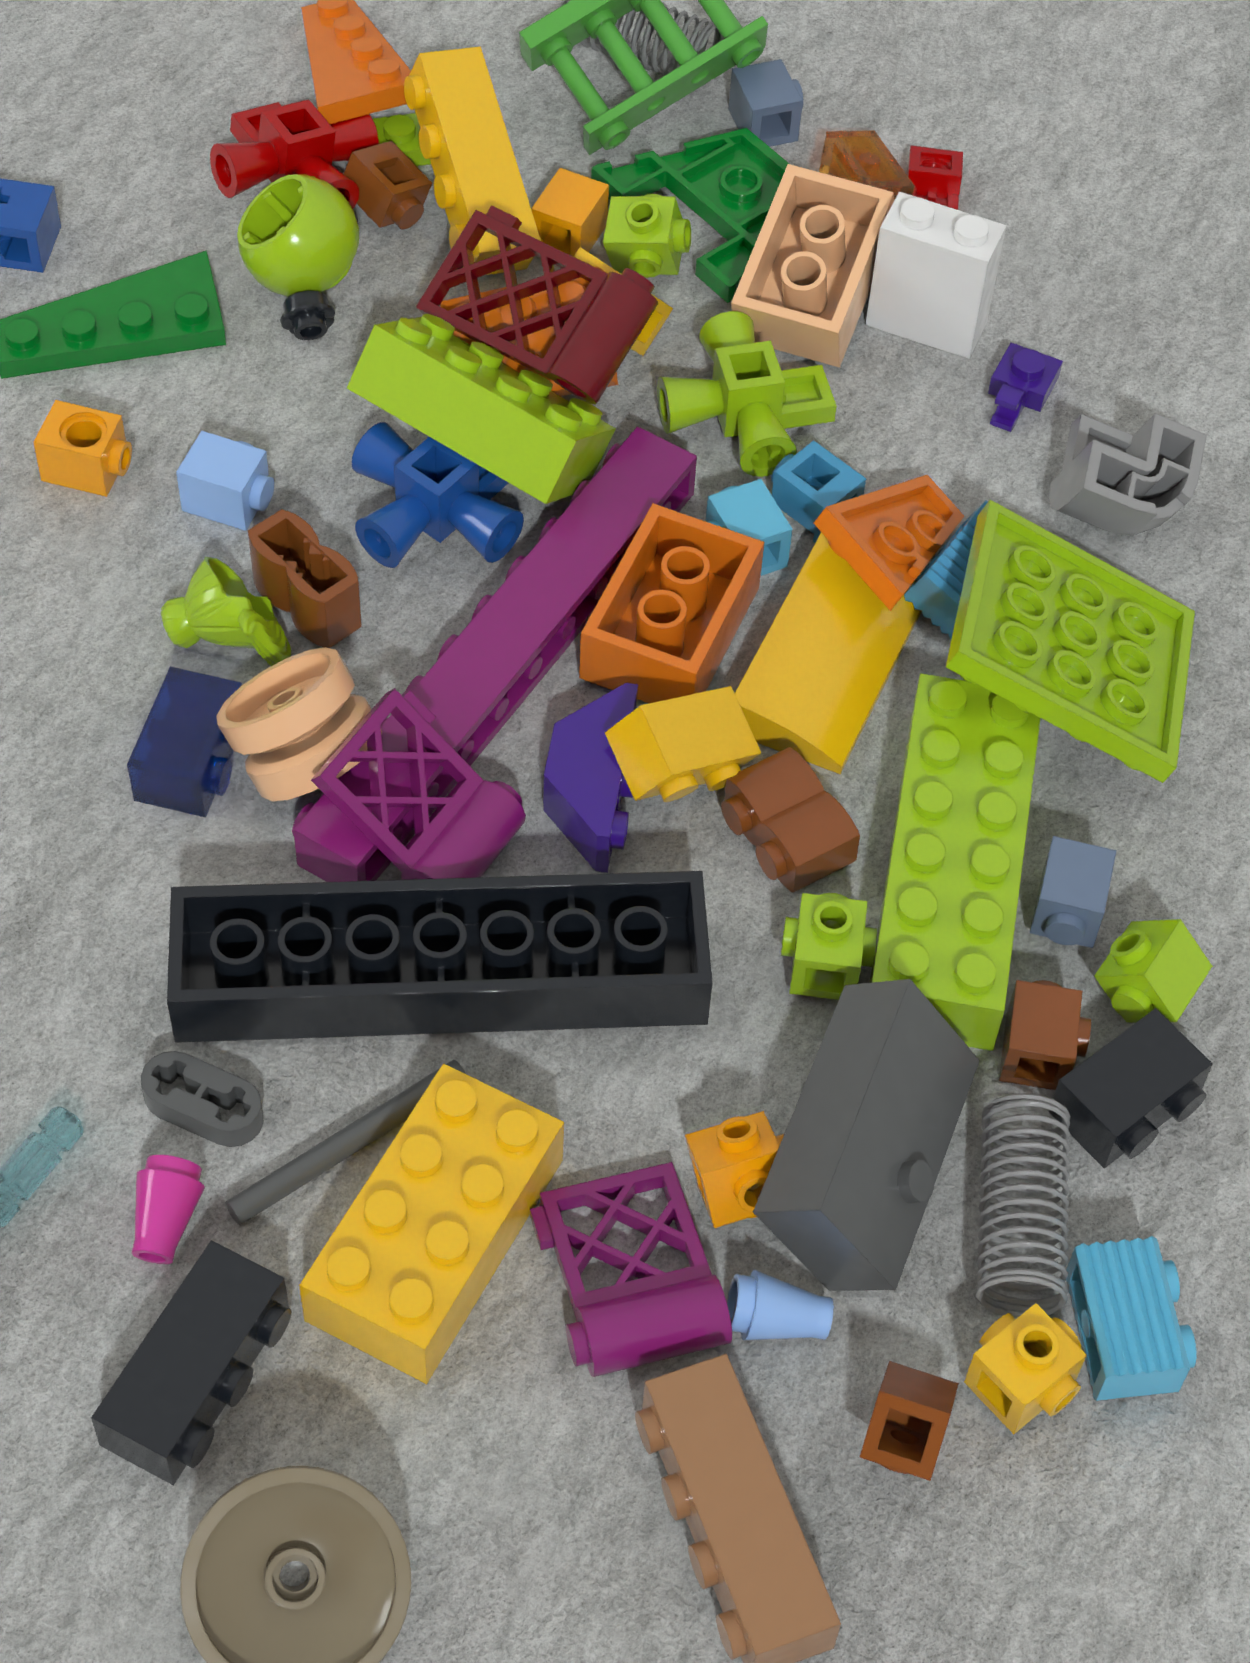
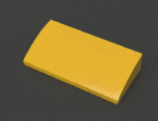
[734,532,922,774]

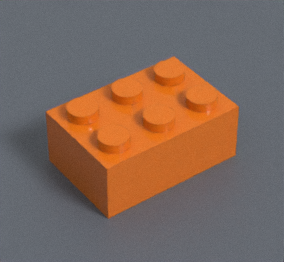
[579,503,765,703]

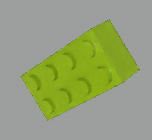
[347,314,616,504]

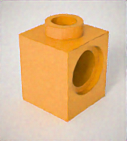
[33,400,132,497]

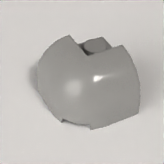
[1049,413,1207,536]

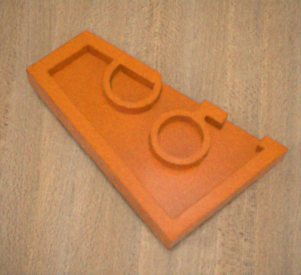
[814,475,964,611]

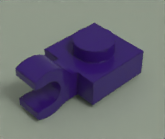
[988,343,1063,432]

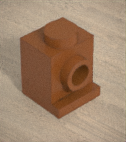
[344,141,432,230]

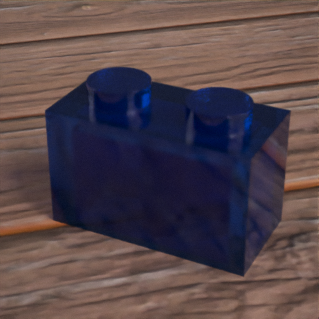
[127,666,242,818]

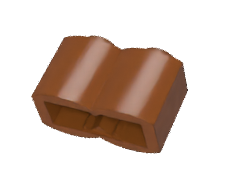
[248,509,362,648]
[721,747,860,893]

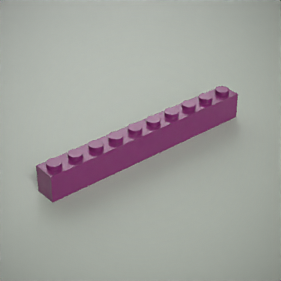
[292,426,697,882]

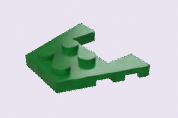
[591,128,789,303]

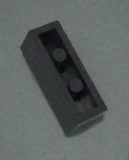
[91,1240,292,1486]

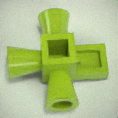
[657,311,837,477]

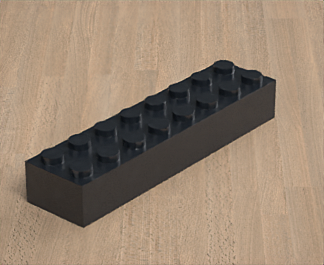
[167,871,713,1043]

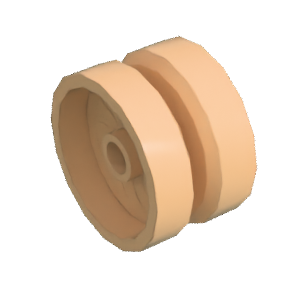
[216,647,382,802]

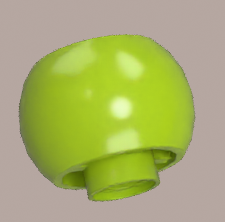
[237,174,359,297]

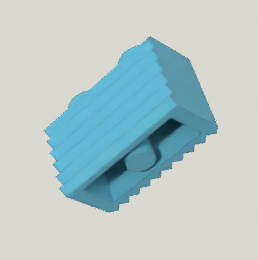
[1066,1236,1197,1401]

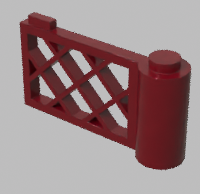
[416,205,658,405]

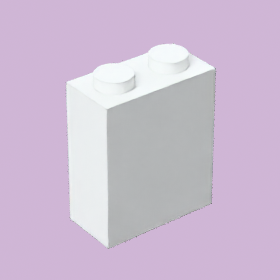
[865,191,1007,359]

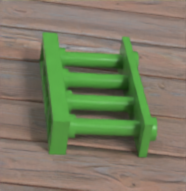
[519,0,768,155]

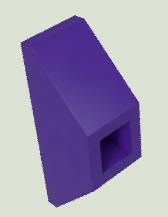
[543,683,638,873]

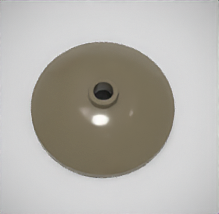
[180,1466,411,1663]

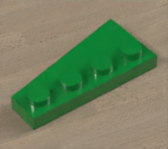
[0,250,226,379]

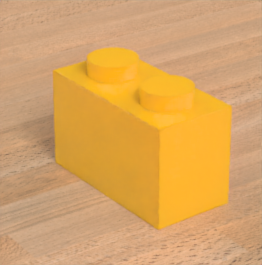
[605,686,761,802]

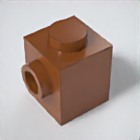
[999,980,1091,1090]
[860,1361,959,1481]

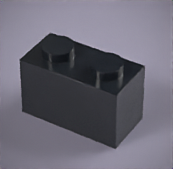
[1049,1008,1213,1168]

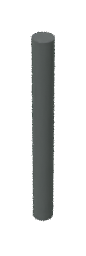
[225,1060,466,1225]

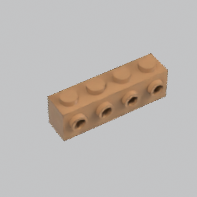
[635,1353,841,1663]

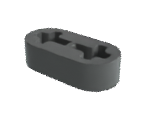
[141,1051,264,1147]

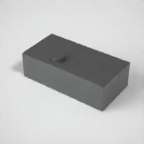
[753,979,980,1291]

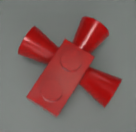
[210,99,379,209]

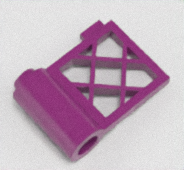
[311,688,526,880]
[530,1162,732,1377]

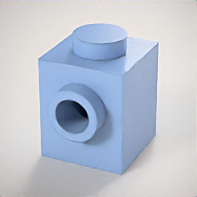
[176,431,274,531]

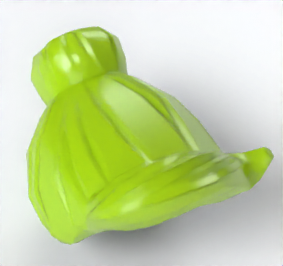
[161,557,291,666]

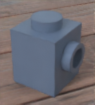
[728,59,803,147]
[1030,836,1117,948]

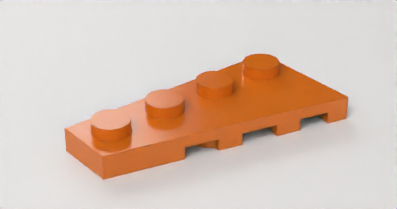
[301,0,411,124]

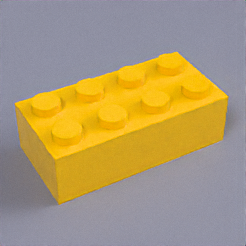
[299,1063,564,1384]

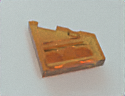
[818,130,915,200]

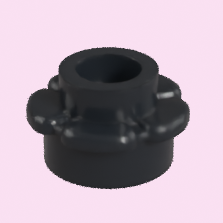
[280,291,335,340]

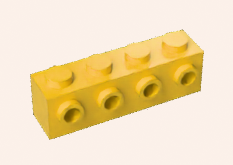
[404,46,541,275]

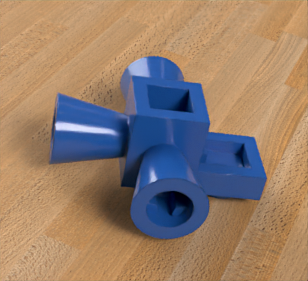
[352,422,524,568]

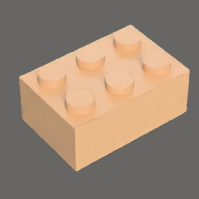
[731,164,894,368]

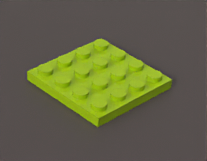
[946,500,1195,783]

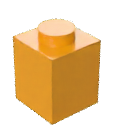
[531,168,609,257]

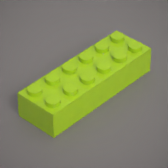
[870,673,1041,1051]

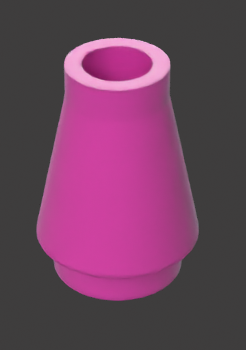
[131,1155,205,1264]

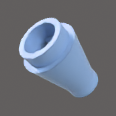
[727,1270,834,1340]

